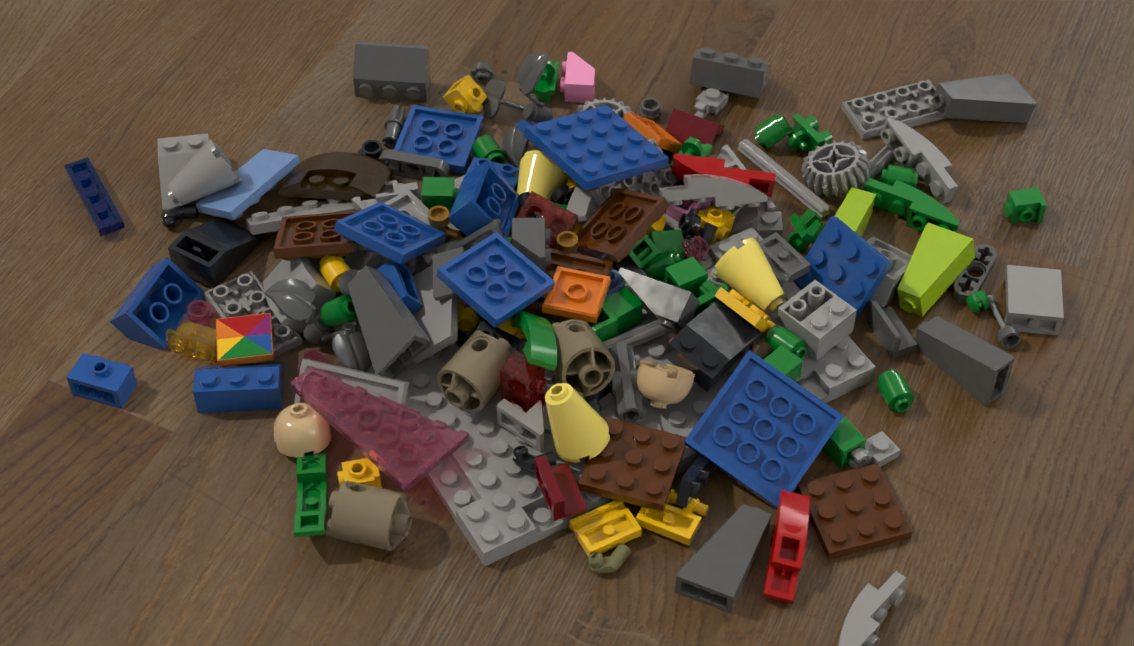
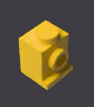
[337,453,381,488]

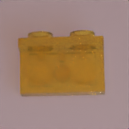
[165,320,218,364]

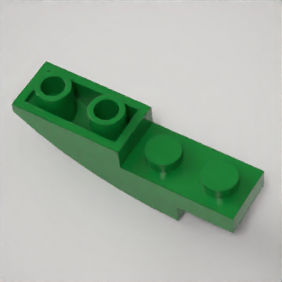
[864,178,960,233]

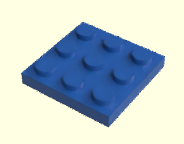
[394,105,484,174]
[334,201,446,264]
[793,216,893,321]
[436,232,555,327]

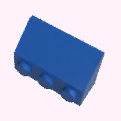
[448,161,519,237]
[110,257,205,351]
[193,363,284,413]

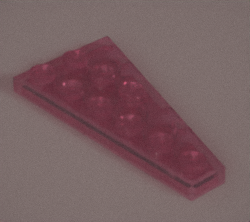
[290,366,470,493]

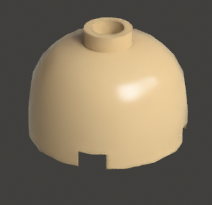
[637,360,695,409]
[274,403,331,458]

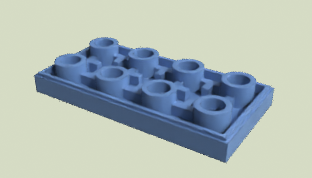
[196,149,301,220]

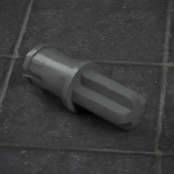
[382,105,405,148]

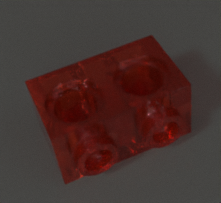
[516,191,578,249]
[500,350,547,413]

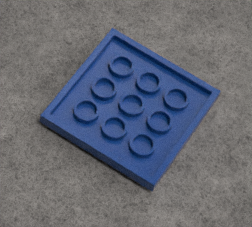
[524,105,669,191]
[684,350,844,510]

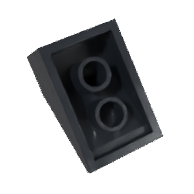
[665,299,761,392]

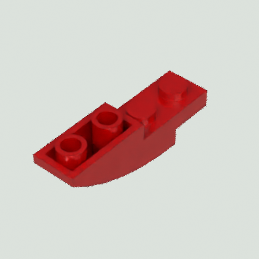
[671,154,776,197]
[762,490,810,604]

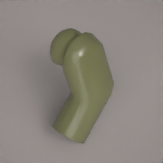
[588,544,631,574]

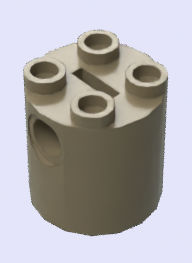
[551,319,615,397]
[437,330,517,413]
[325,481,412,552]

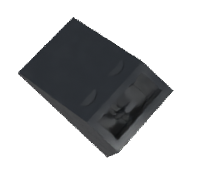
[168,217,263,288]

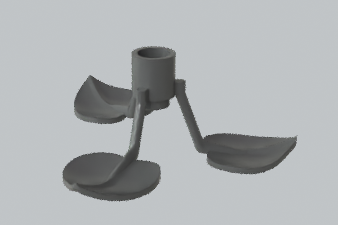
[480,53,553,168]
[264,269,372,372]

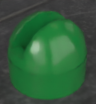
[966,291,990,314]

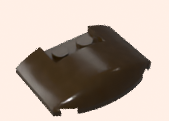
[277,152,394,201]

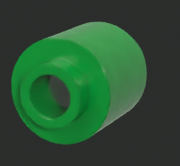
[753,113,792,149]
[472,135,505,164]
[880,164,918,188]
[644,248,684,281]
[319,295,358,328]
[765,326,807,359]
[878,370,914,412]

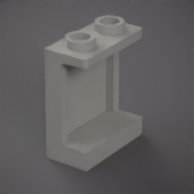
[1003,265,1064,335]

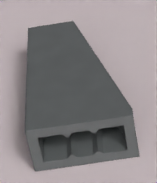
[931,73,1037,123]
[347,265,431,379]
[915,316,1015,407]
[675,504,772,614]

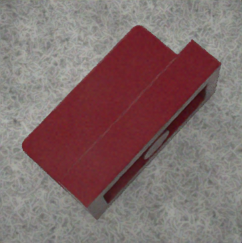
[666,108,724,145]
[534,455,587,521]

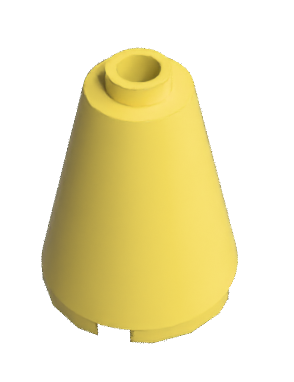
[516,150,568,218]
[713,238,786,313]
[545,383,610,463]

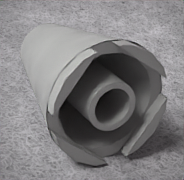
[167,139,241,206]

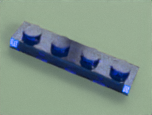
[64,157,125,237]

